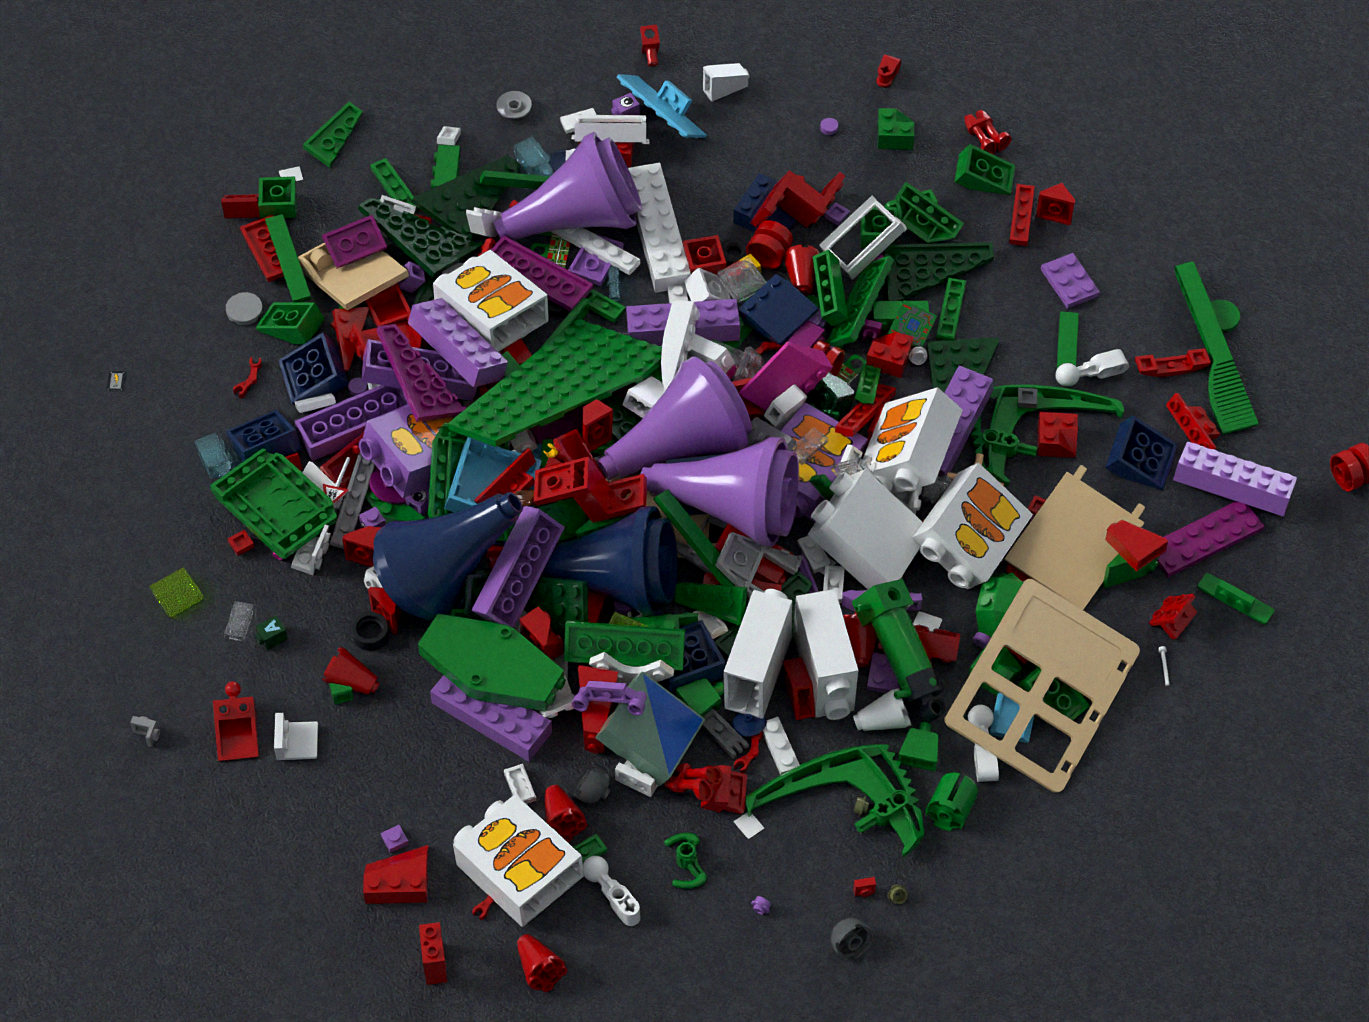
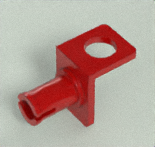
[640,25,660,67]

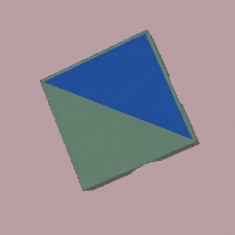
[595,671,705,786]

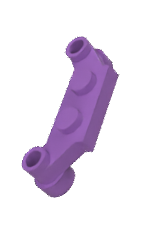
[572,681,647,716]

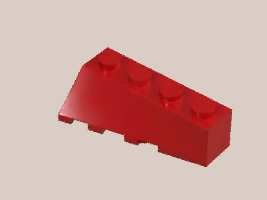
[878,624,961,663]

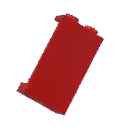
[349,310,427,360]

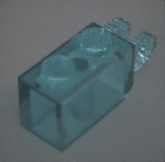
[514,137,553,177]
[194,432,233,479]

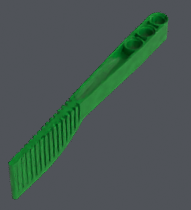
[1174,261,1259,435]

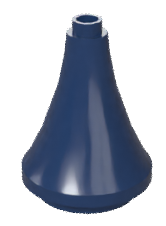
[373,492,523,621]
[540,506,678,617]

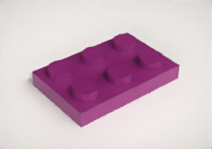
[322,215,387,269]

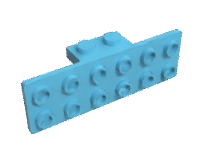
[616,74,707,139]

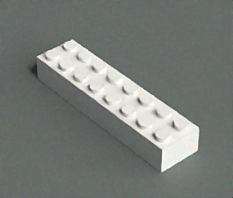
[628,163,691,293]

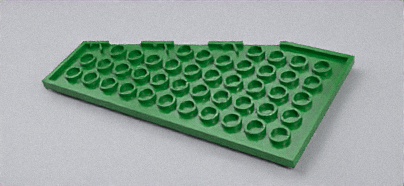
[448,319,662,447]

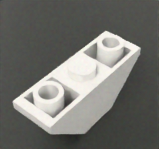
[466,207,502,237]
[764,384,807,431]

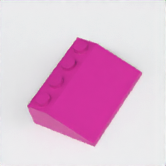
[739,342,833,411]

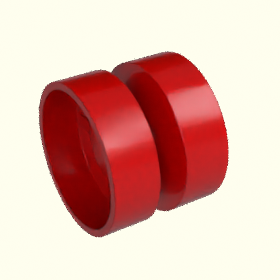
[746,220,793,269]
[1330,442,1369,492]

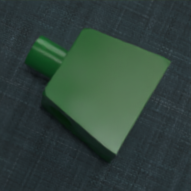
[676,678,724,717]
[898,722,938,772]

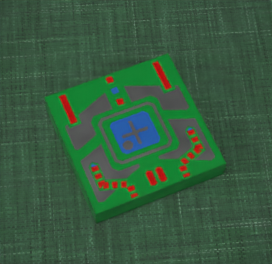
[888,300,937,347]

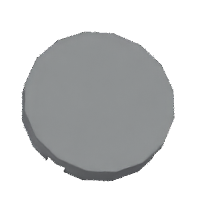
[226,292,263,325]

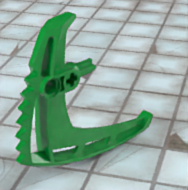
[971,384,1124,487]
[746,744,924,857]

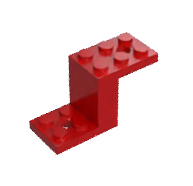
[750,170,845,228]
[534,456,647,523]

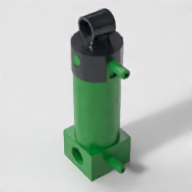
[852,579,945,723]

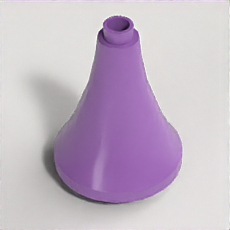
[494,132,643,241]
[597,357,752,480]
[641,437,799,547]

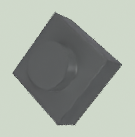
[1018,388,1037,408]

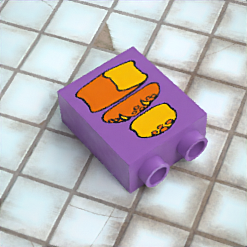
[781,403,868,522]
[359,406,455,498]

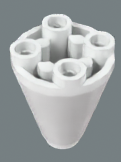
[853,688,911,731]

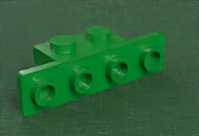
[1197,573,1275,625]
[619,612,698,629]

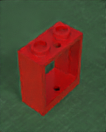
[419,922,447,985]

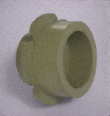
[854,796,869,816]
[888,884,908,904]

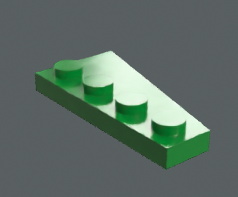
[303,101,363,168]
[675,582,748,625]

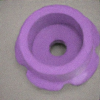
[751,896,771,915]

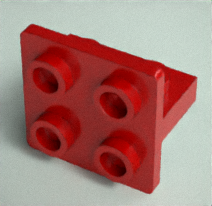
[1149,594,1197,639]

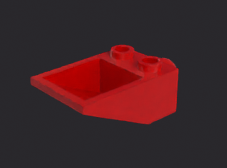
[362,283,410,327]
[553,429,605,478]
[213,681,259,761]

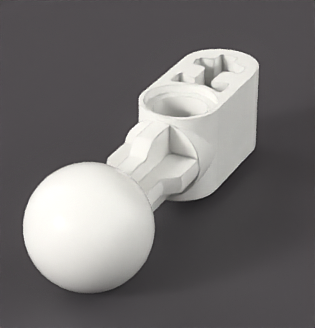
[1056,349,1130,387]
[968,705,999,782]
[583,856,640,926]

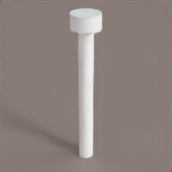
[1158,646,1170,686]

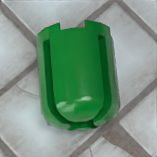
[925,772,978,831]

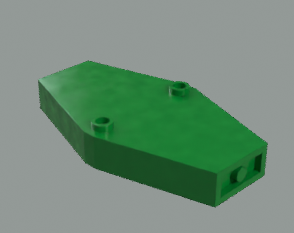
[418,614,566,711]

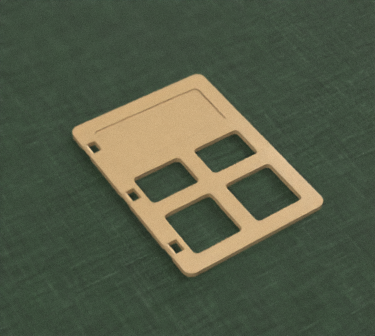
[945,579,1140,793]

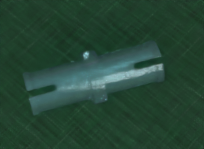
[607,267,622,303]

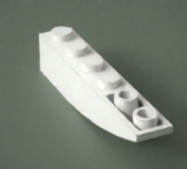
[661,301,700,392]

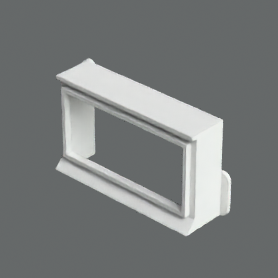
[572,115,649,144]
[820,196,907,280]

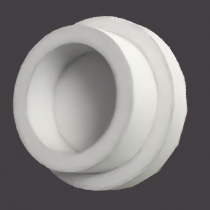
[909,347,927,365]

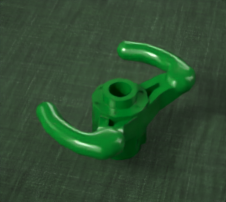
[664,833,707,889]

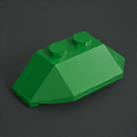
[895,182,964,244]
[976,572,1023,637]

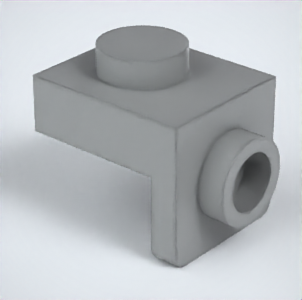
[130,716,160,747]

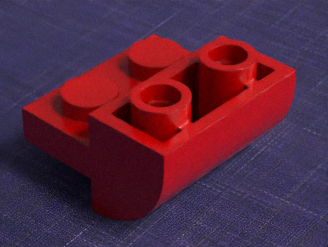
[701,765,747,814]

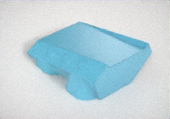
[989,693,1034,743]

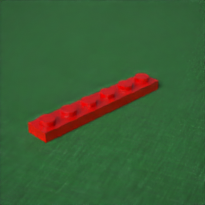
[835,384,896,437]

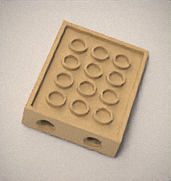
[298,243,409,310]

